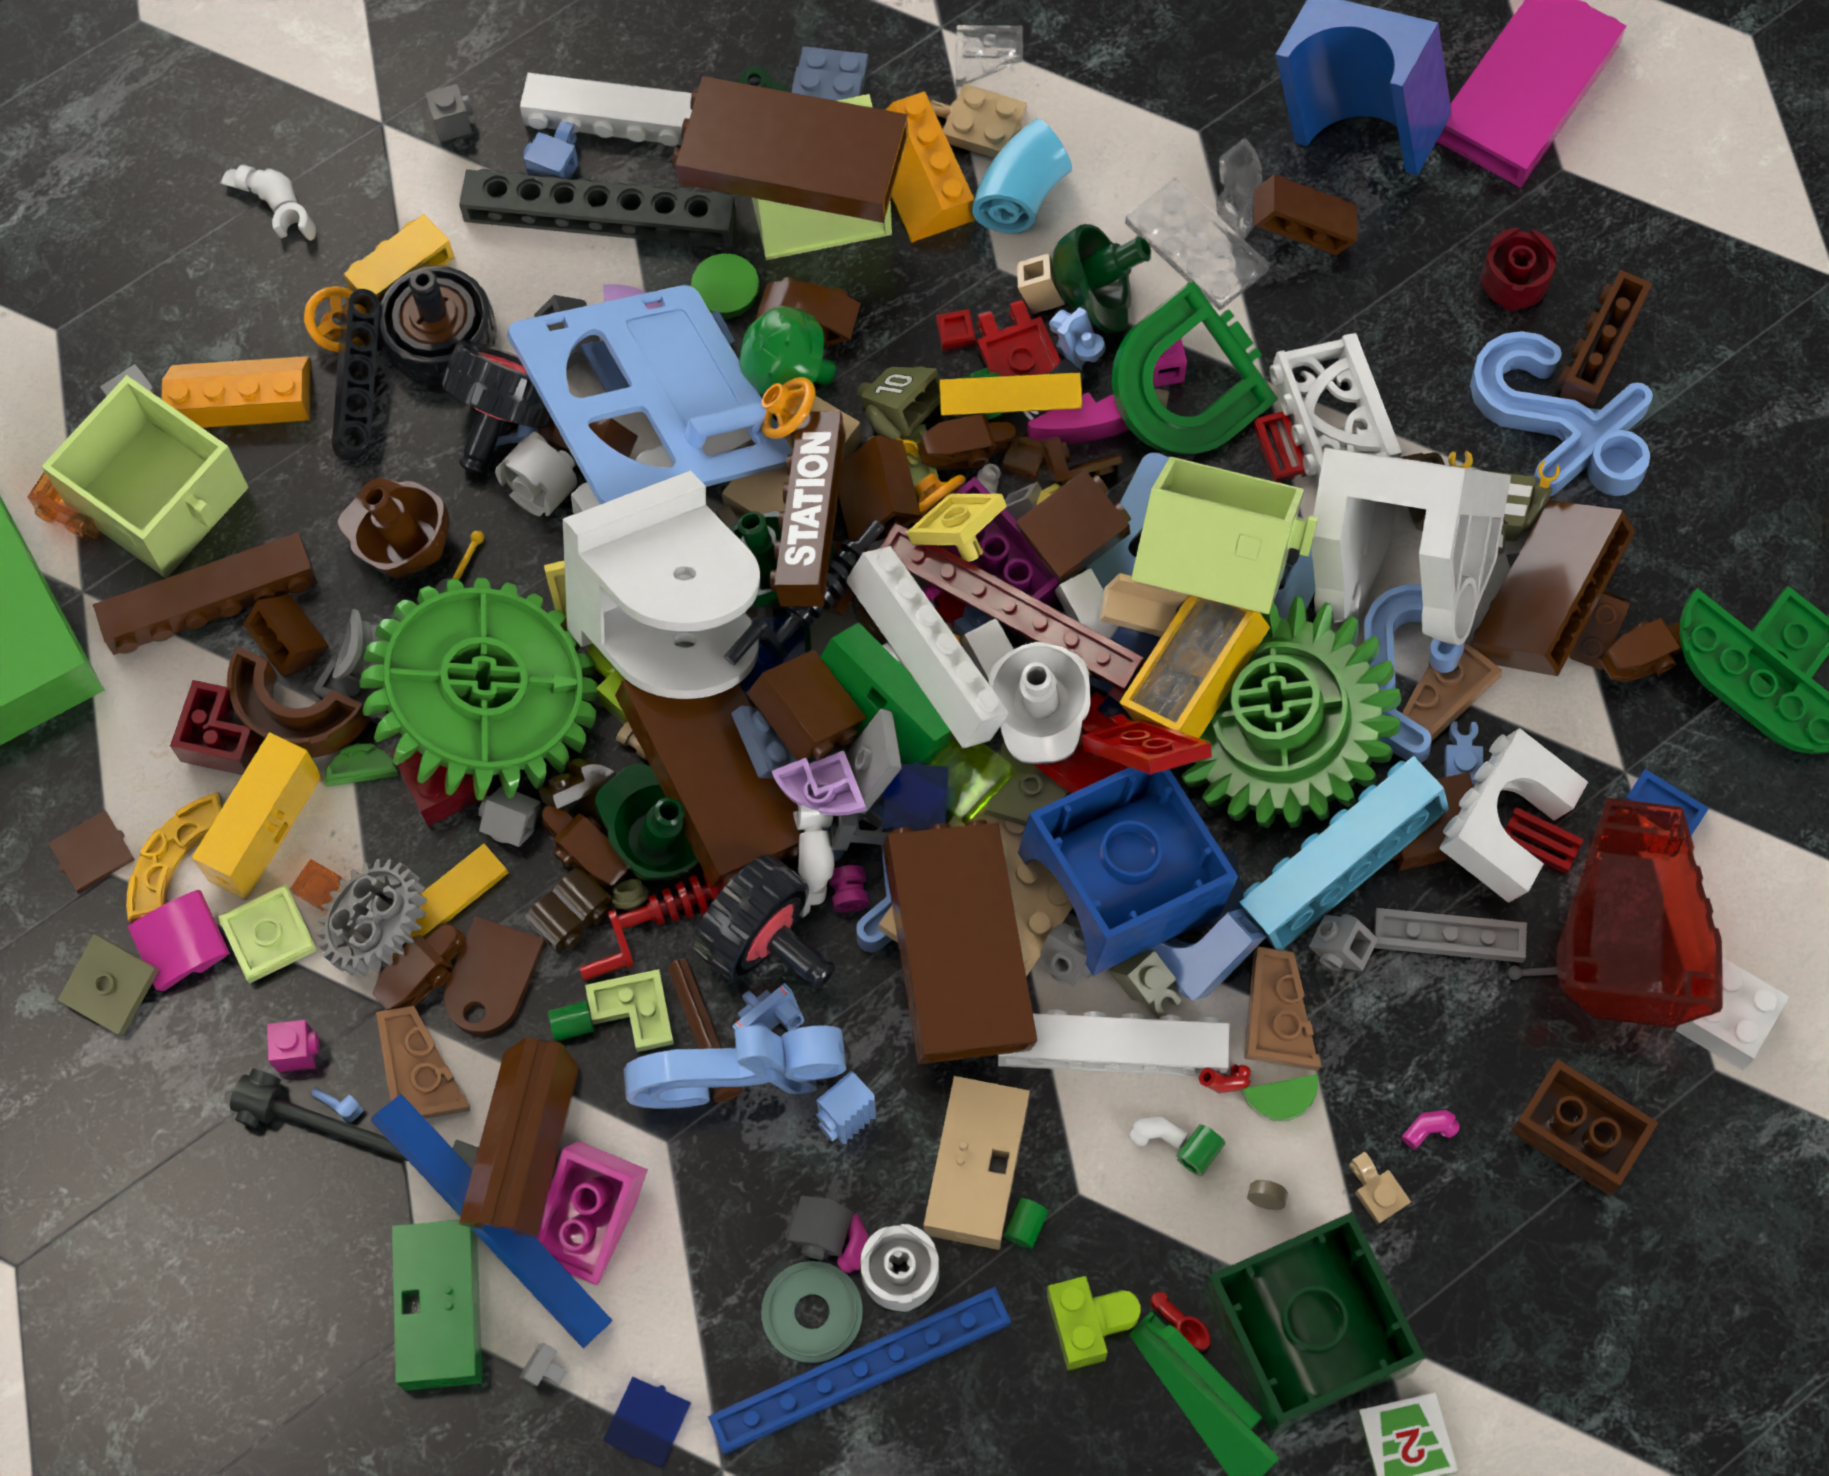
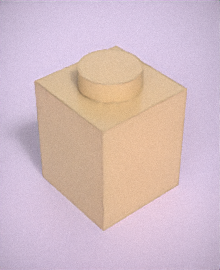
[1017,253,1065,314]

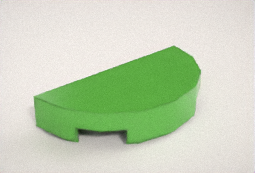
[324,743,399,787]
[1242,1074,1318,1121]

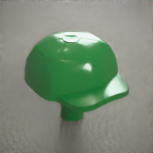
[739,306,836,398]

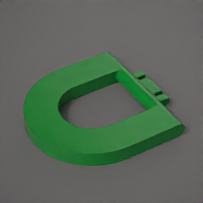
[1112,280,1278,456]

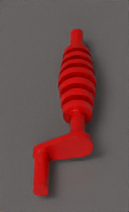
[579,873,725,981]

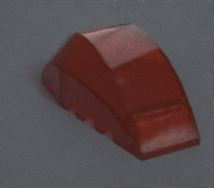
[1557,798,1723,1028]

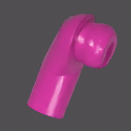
[1401,1110,1460,1150]
[837,1214,870,1273]

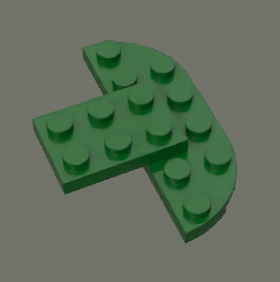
[1679,586,1829,754]

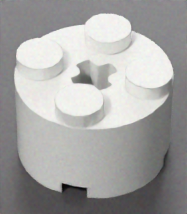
[495,432,577,517]
[860,1224,939,1312]

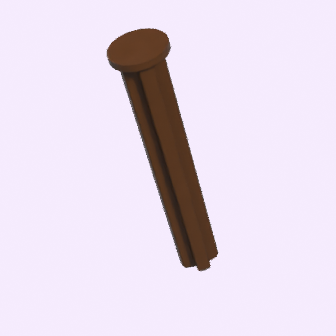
[668,958,743,1102]

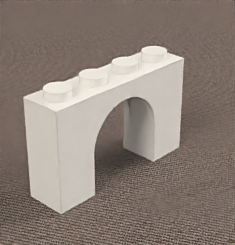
[961,568,1117,684]
[1439,728,1588,903]

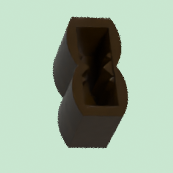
[525,866,612,954]

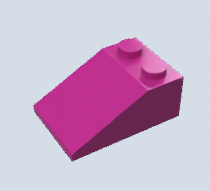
[536,1141,648,1285]

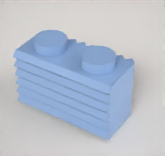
[816,1070,876,1144]

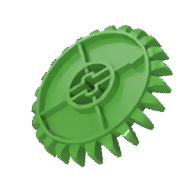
[360,578,598,800]
[1181,596,1401,828]

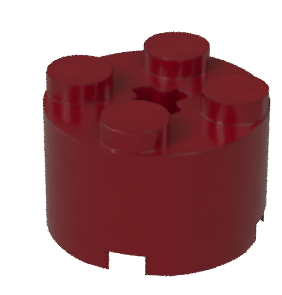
[1480,228,1557,312]

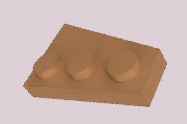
[1402,641,1502,742]
[1244,947,1322,1071]
[376,1006,470,1119]

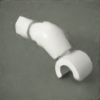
[221,165,316,240]
[793,805,834,918]

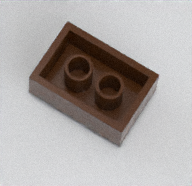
[1510,1059,1659,1196]

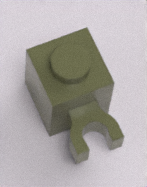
[1110,949,1182,1019]

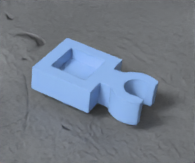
[1444,721,1483,785]

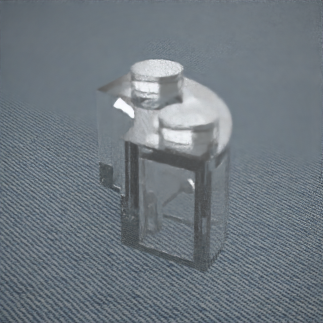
[1216,138,1262,242]

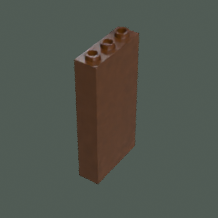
[672,76,908,223]
[615,680,804,888]
[882,819,1038,1064]

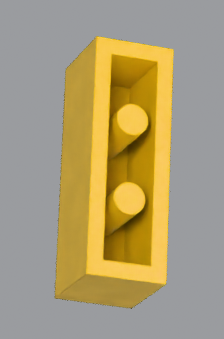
[344,214,455,304]

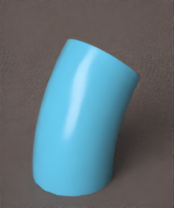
[972,118,1072,234]

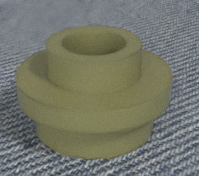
[612,879,649,911]

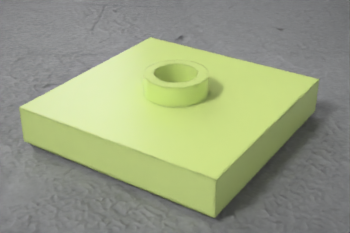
[218,884,318,984]

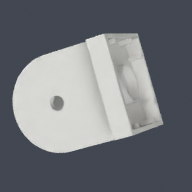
[563,470,760,699]

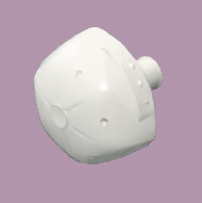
[989,642,1090,764]

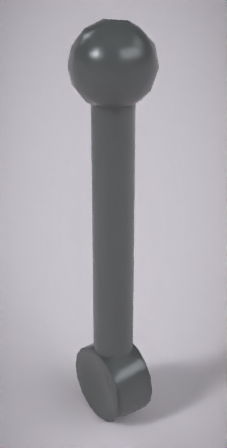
[1508,962,1587,980]

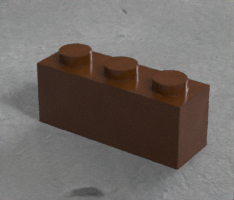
[1254,175,1358,256]

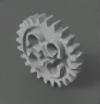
[316,859,427,976]

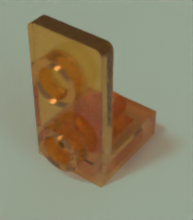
[28,472,100,539]

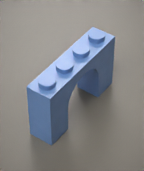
[1150,908,1267,1002]

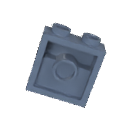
[792,46,868,101]
[731,706,824,778]

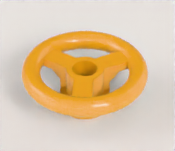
[304,286,367,352]
[761,377,815,439]
[912,472,966,523]

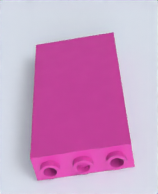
[1436,0,1627,188]

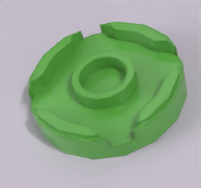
[691,253,760,319]

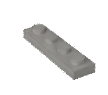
[1374,908,1527,963]

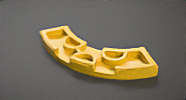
[126,792,223,924]

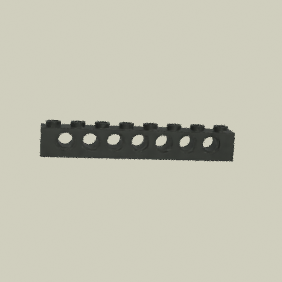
[459,169,736,248]

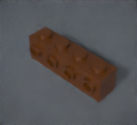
[1557,270,1653,408]

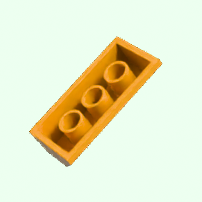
[886,91,975,243]
[162,356,311,428]

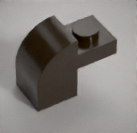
[538,758,616,821]

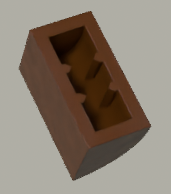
[243,594,329,677]

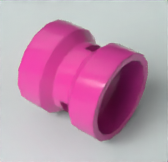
[829,865,870,913]

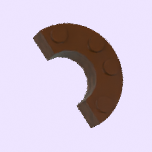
[227,646,370,758]

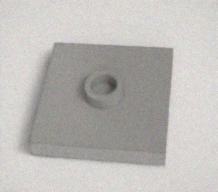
[846,709,902,814]

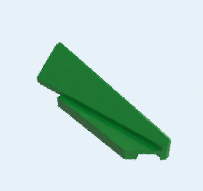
[1130,1312,1279,1476]

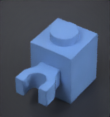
[523,120,579,179]

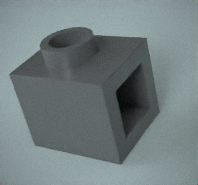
[425,84,474,142]
[788,1196,853,1260]

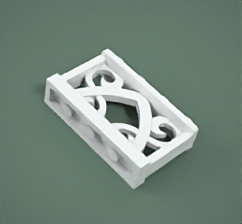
[1270,333,1402,486]

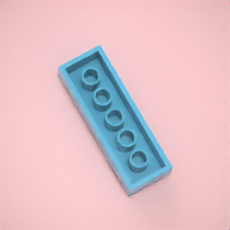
[1240,756,1449,950]

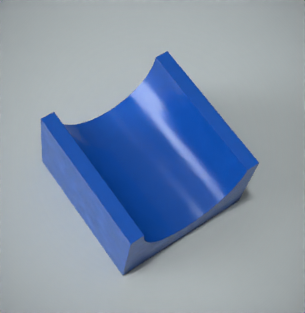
[1275,0,1452,175]
[1018,767,1238,976]

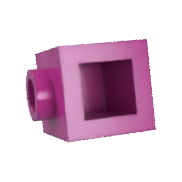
[267,1020,320,1072]

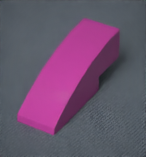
[1027,392,1129,444]

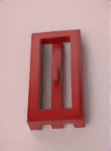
[1253,411,1308,483]
[1505,807,1584,875]

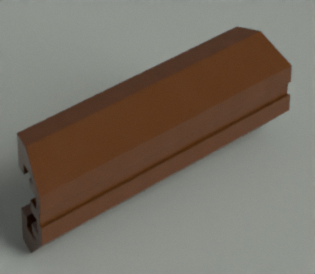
[459,1037,579,1239]

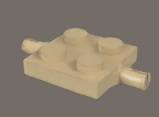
[931,84,1027,158]

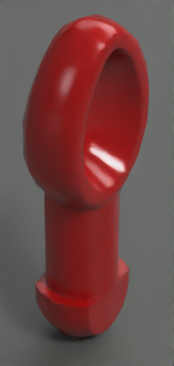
[1150,1291,1211,1352]

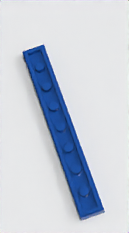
[371,1094,613,1349]
[708,1287,1012,1455]

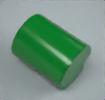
[548,1001,594,1042]
[1176,1124,1226,1176]
[1003,1198,1049,1249]

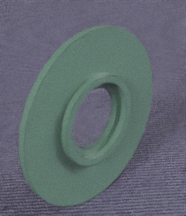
[761,1261,863,1363]

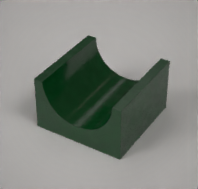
[1202,1211,1425,1438]

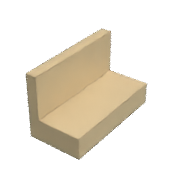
[1100,573,1188,637]

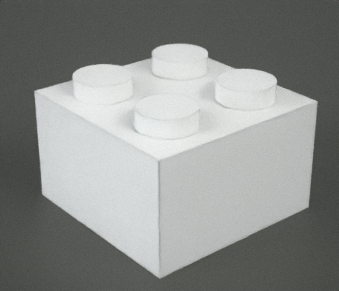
[1675,957,1790,1071]

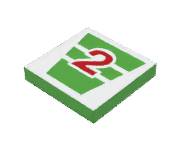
[1358,1392,1458,1476]

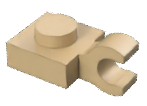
[1349,1152,1411,1225]

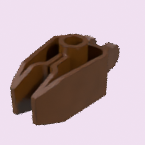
[917,414,1017,470]
[1599,618,1682,682]
[541,805,628,890]
[373,923,466,1010]

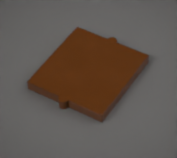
[49,810,135,893]

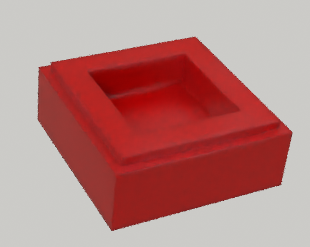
[936,309,976,350]

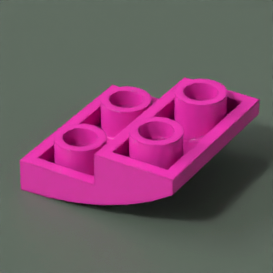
[127,890,230,991]

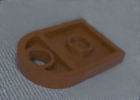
[444,916,546,1036]

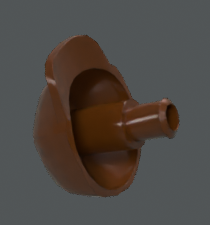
[337,478,450,579]

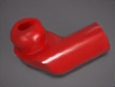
[1199,1064,1251,1094]

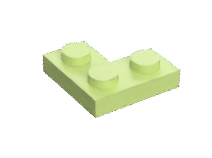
[585,969,674,1052]

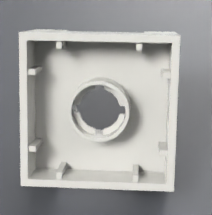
[1311,448,1511,646]

